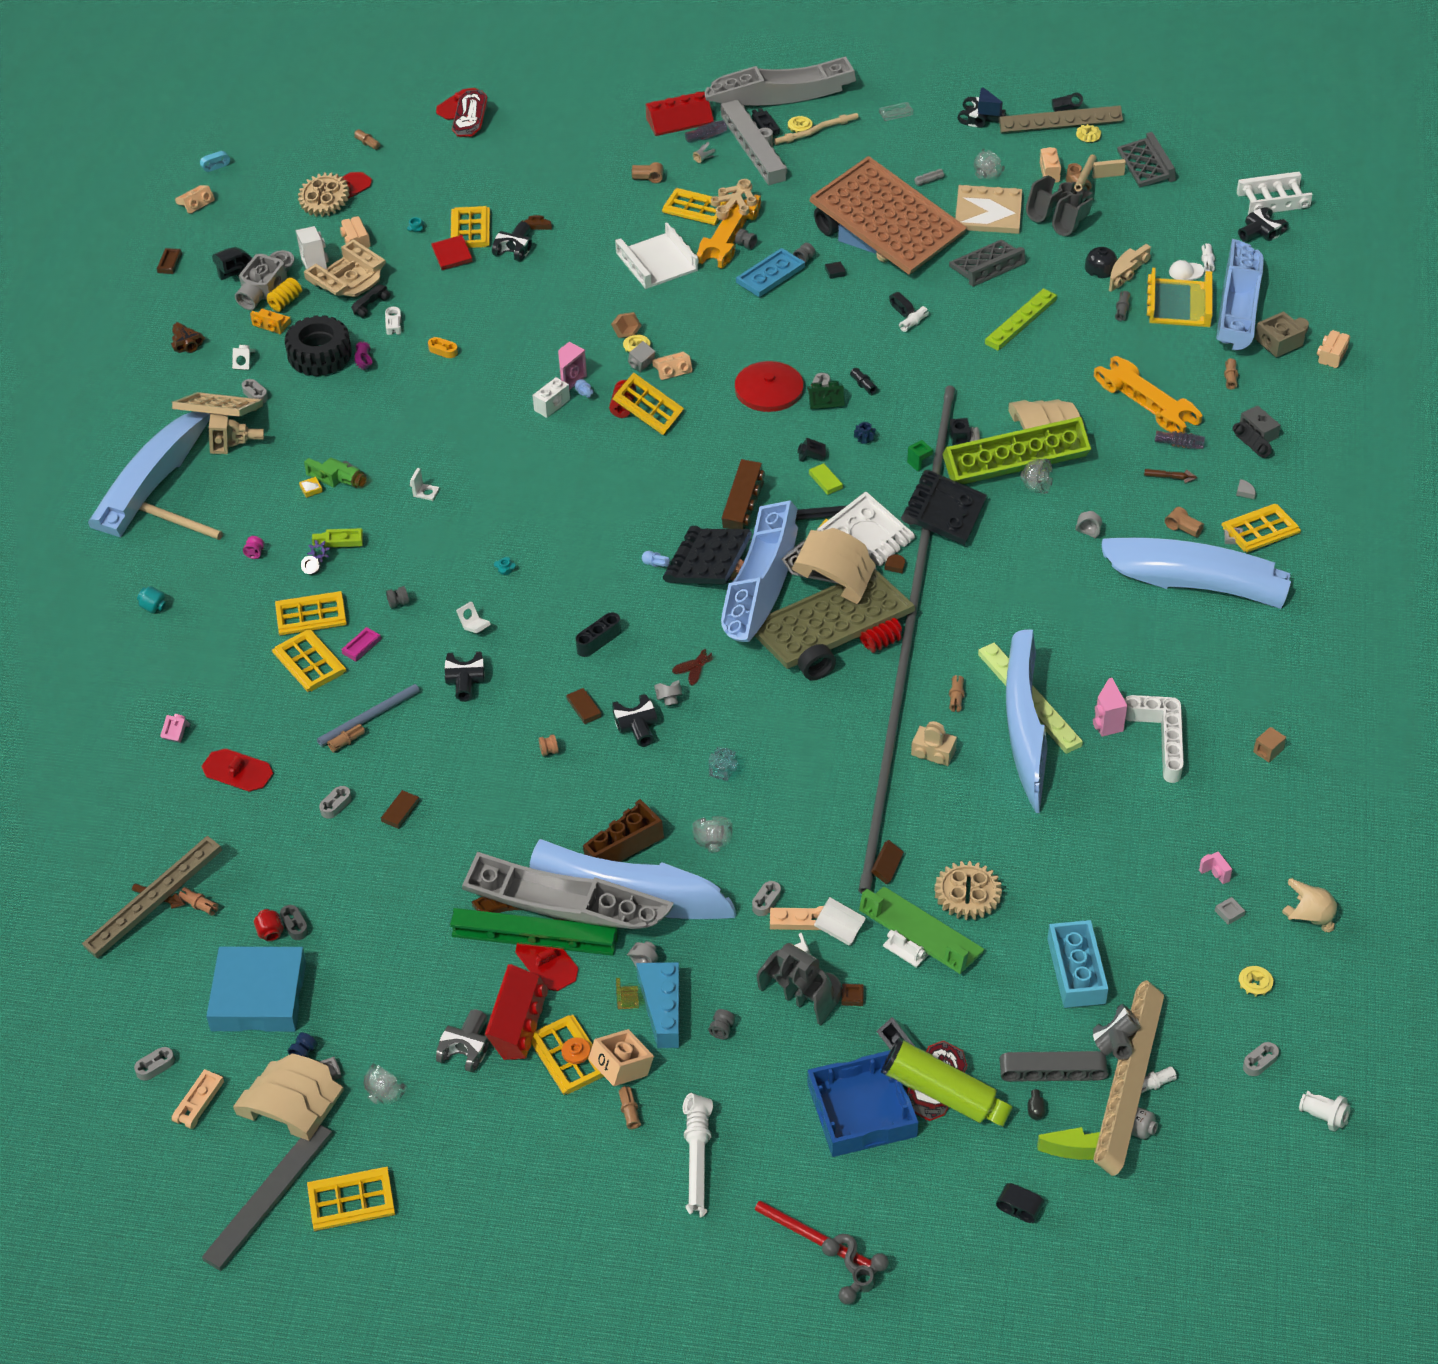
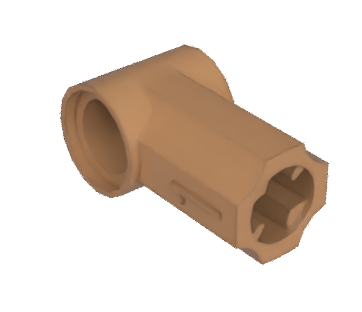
[632,162,664,183]
[1066,163,1092,191]
[1165,507,1204,537]

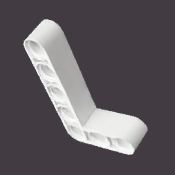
[1124,695,1183,783]

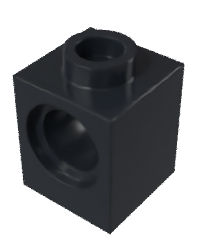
[949,418,971,446]

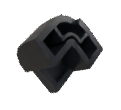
[212,247,252,280]

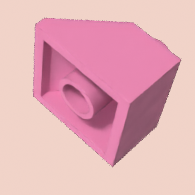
[558,342,587,390]
[1093,678,1127,737]

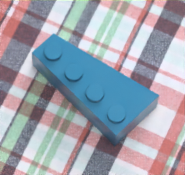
[636,962,679,1048]

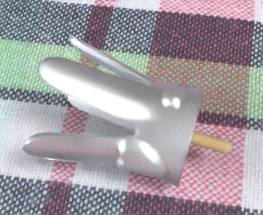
[693,142,715,163]

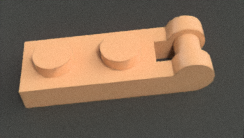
[770,906,824,930]
[172,1069,224,1129]

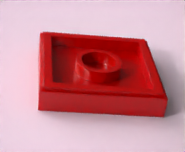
[431,235,472,271]

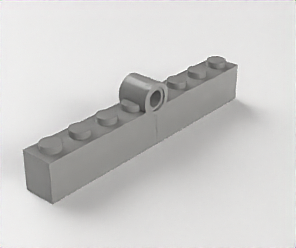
[721,100,787,185]

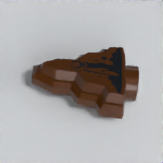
[171,322,205,353]

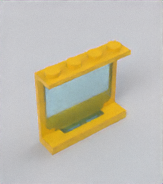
[1146,268,1212,327]

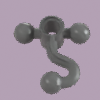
[822,1233,889,1305]

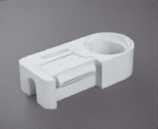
[385,307,402,335]

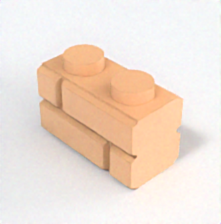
[1039,147,1061,182]
[340,216,370,248]
[1317,330,1350,368]

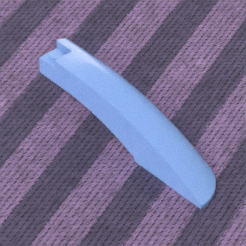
[1216,239,1264,350]
[88,411,210,538]
[721,500,798,642]
[1101,538,1291,609]
[1006,630,1048,813]
[530,839,736,919]

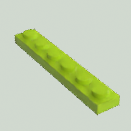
[985,288,1057,351]

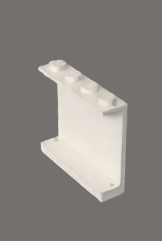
[615,223,699,289]

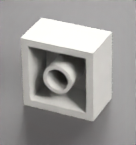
[296,226,329,270]

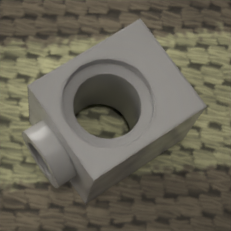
[628,341,655,372]

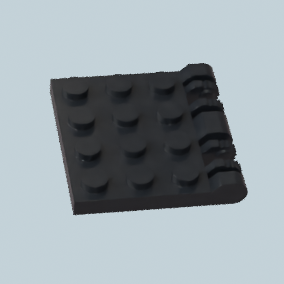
[901,470,987,545]
[663,526,752,584]

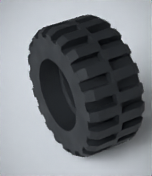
[285,315,352,376]

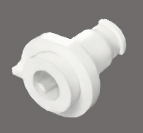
[1299,1091,1350,1131]

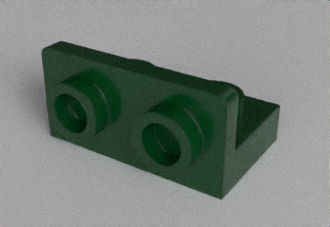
[807,381,845,409]

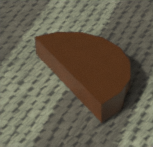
[522,215,552,230]

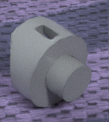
[1076,511,1102,538]
[654,680,682,706]
[627,941,658,968]

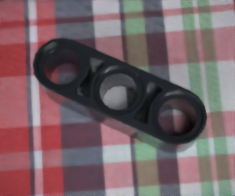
[576,612,621,657]

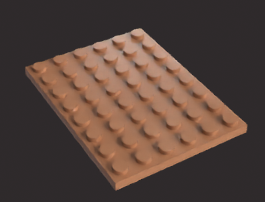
[809,156,967,275]

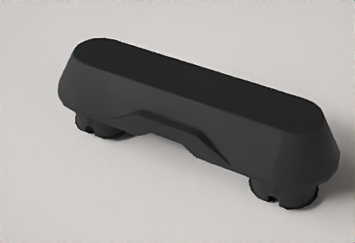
[351,284,391,318]
[1233,422,1272,458]

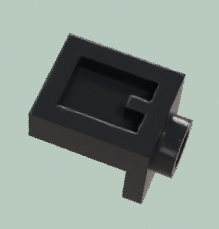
[797,438,826,461]

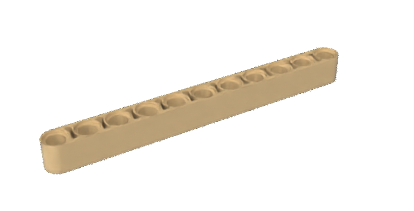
[1094,980,1164,1176]

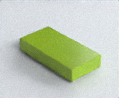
[809,463,843,495]

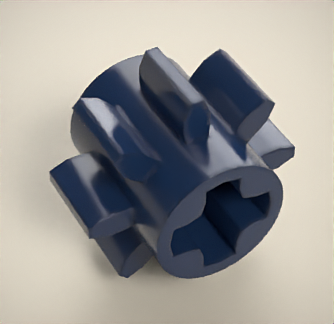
[854,422,876,444]

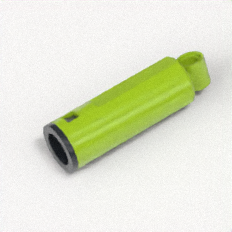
[881,1038,1013,1127]

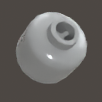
[1131,1107,1158,1139]

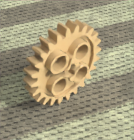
[298,172,350,217]
[934,861,1002,920]

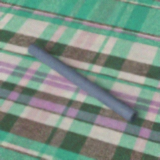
[317,684,420,747]

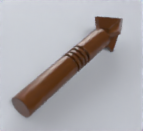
[1144,469,1198,483]
[132,883,185,909]

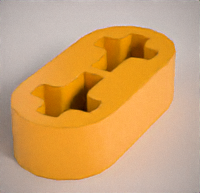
[428,337,458,358]

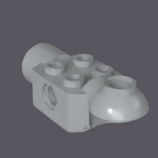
[235,250,294,310]

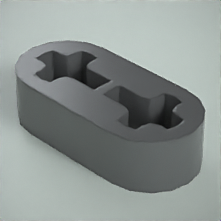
[280,905,308,940]

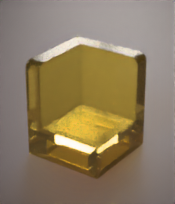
[616,978,639,1009]

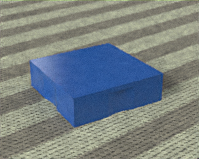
[807,1050,918,1157]

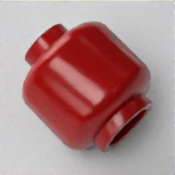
[254,909,284,941]

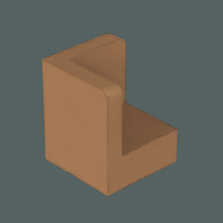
[611,312,641,338]
[1253,727,1286,762]

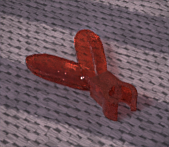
[672,649,713,685]

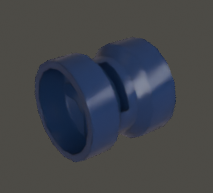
[287,1032,317,1058]

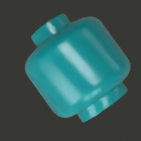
[137,586,166,613]

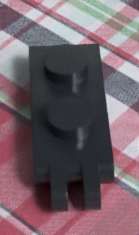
[752,108,780,135]

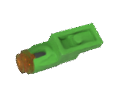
[304,458,367,488]

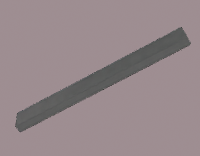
[202,1125,333,1271]

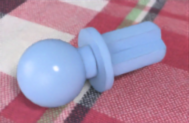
[574,379,593,398]
[642,551,670,567]

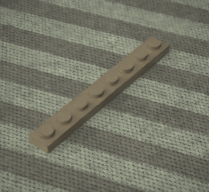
[999,106,1123,133]
[82,836,222,958]

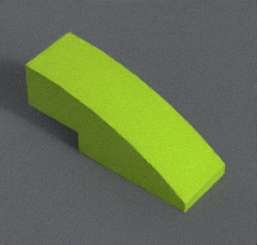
[1037,1127,1100,1160]

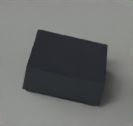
[825,261,846,279]

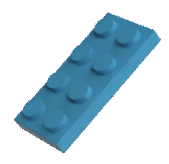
[736,248,805,297]

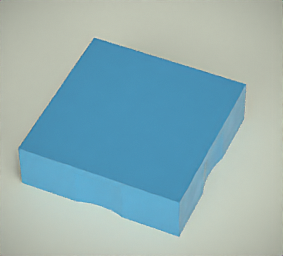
[206,947,306,1032]

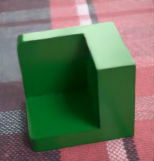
[907,440,933,472]

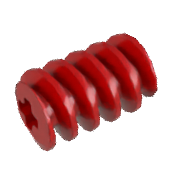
[609,380,636,418]
[860,618,902,653]

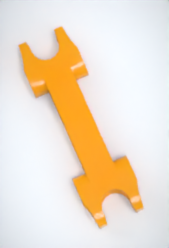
[697,192,761,268]
[1094,356,1203,436]

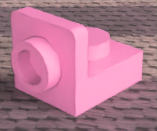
[160,714,190,743]
[1199,852,1232,884]

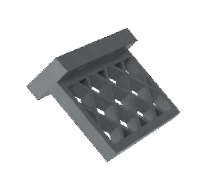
[1117,132,1176,188]
[949,239,1025,286]

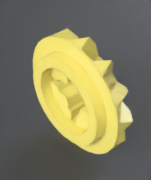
[788,116,812,133]
[1076,124,1101,142]
[623,335,650,352]
[1238,966,1273,997]

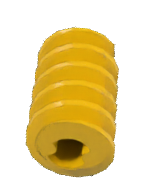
[267,278,302,312]

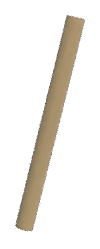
[1074,154,1097,191]
[139,502,223,540]

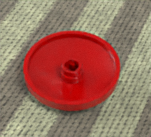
[735,361,803,412]

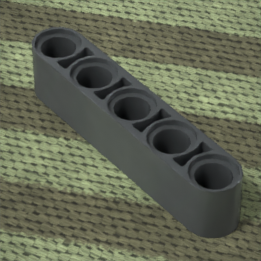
[999,1051,1108,1082]

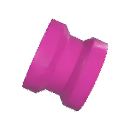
[243,536,265,559]

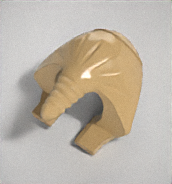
[1282,878,1337,932]

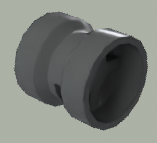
[735,229,758,250]
[793,242,816,263]
[386,586,409,609]
[708,1009,735,1039]

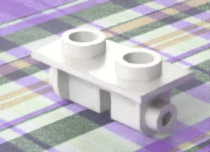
[883,930,929,968]

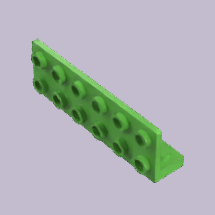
[859,887,984,974]

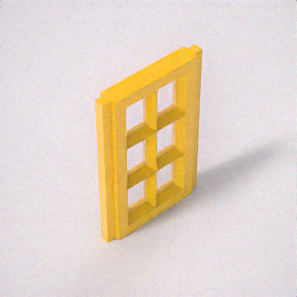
[662,188,725,225]
[451,206,490,248]
[612,373,684,435]
[1221,504,1301,552]
[275,591,347,636]
[272,629,346,692]
[531,1015,604,1095]
[307,1167,395,1231]

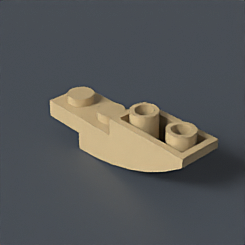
[1109,244,1151,292]

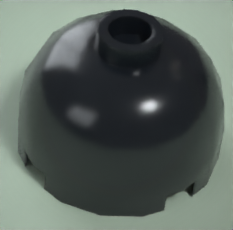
[1084,247,1118,278]

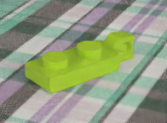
[312,528,363,547]

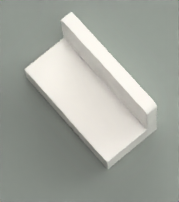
[814,897,866,946]

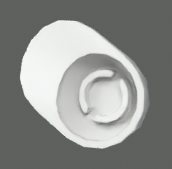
[1169,260,1204,281]

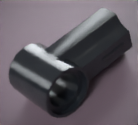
[1051,93,1083,112]

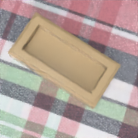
[1092,159,1126,179]

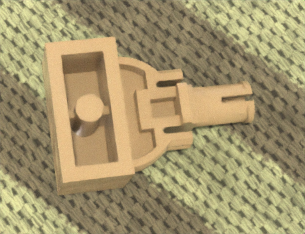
[209,413,264,454]

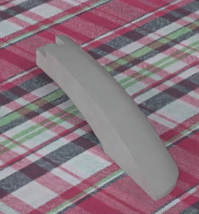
[705,56,856,105]
[462,852,674,929]

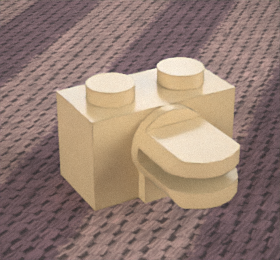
[911,721,957,766]

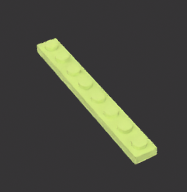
[978,643,1083,754]

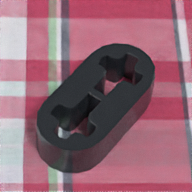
[889,292,914,318]

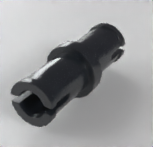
[850,368,878,395]

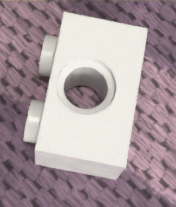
[533,377,570,418]

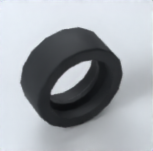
[814,207,840,236]
[798,644,836,680]

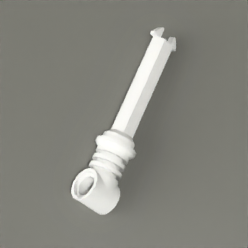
[683,1093,713,1217]

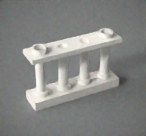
[1236,172,1313,215]

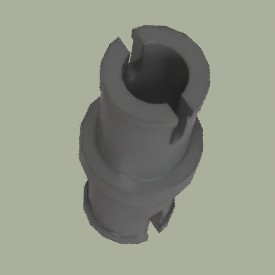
[1115,291,1131,321]

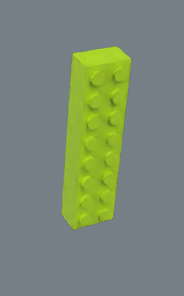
[943,417,1091,484]

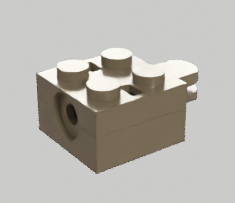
[1255,311,1309,357]

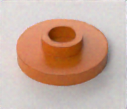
[561,1037,590,1064]

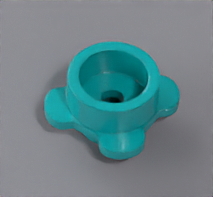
[407,217,424,232]
[494,557,516,575]

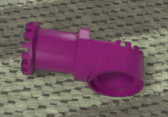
[355,341,373,370]

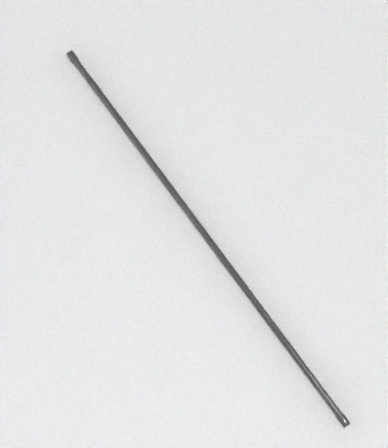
[858,386,955,894]

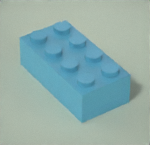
[1047,920,1108,1008]

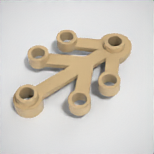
[711,179,756,220]

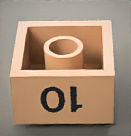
[588,1029,654,1086]

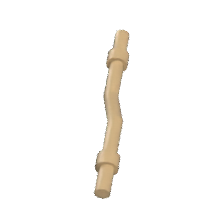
[774,113,859,145]

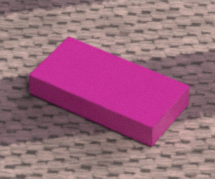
[341,627,381,662]

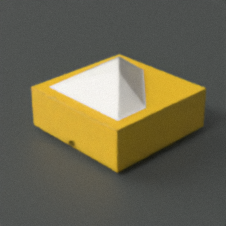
[299,477,323,498]

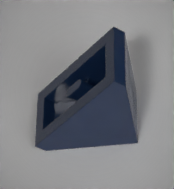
[978,87,1003,116]

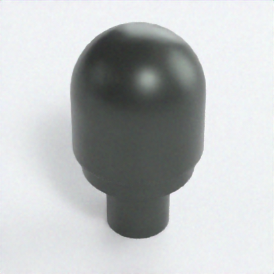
[1027,1089,1046,1120]

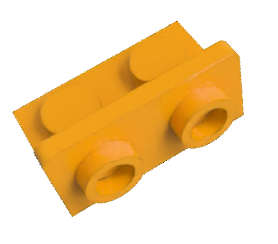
[250,309,291,334]

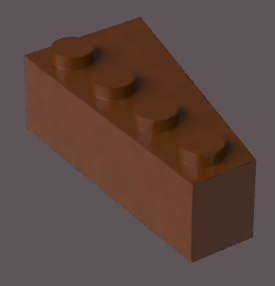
[721,459,765,529]
[583,799,664,862]

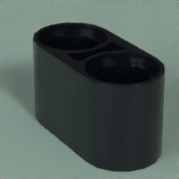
[996,1183,1044,1223]

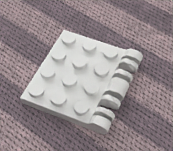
[817,492,915,569]

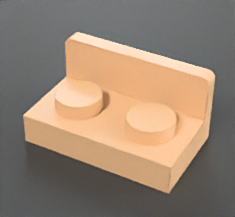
[175,185,215,214]
[652,352,692,380]

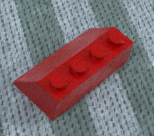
[646,91,714,136]
[485,964,548,1060]

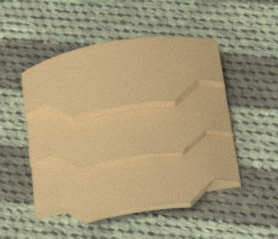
[304,239,386,297]
[1008,399,1084,430]
[791,528,876,604]
[233,1054,344,1141]

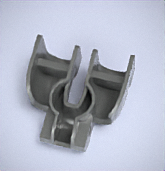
[1026,175,1094,236]
[756,943,842,1025]

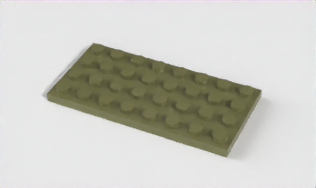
[754,568,915,669]

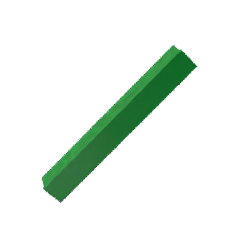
[450,908,618,956]

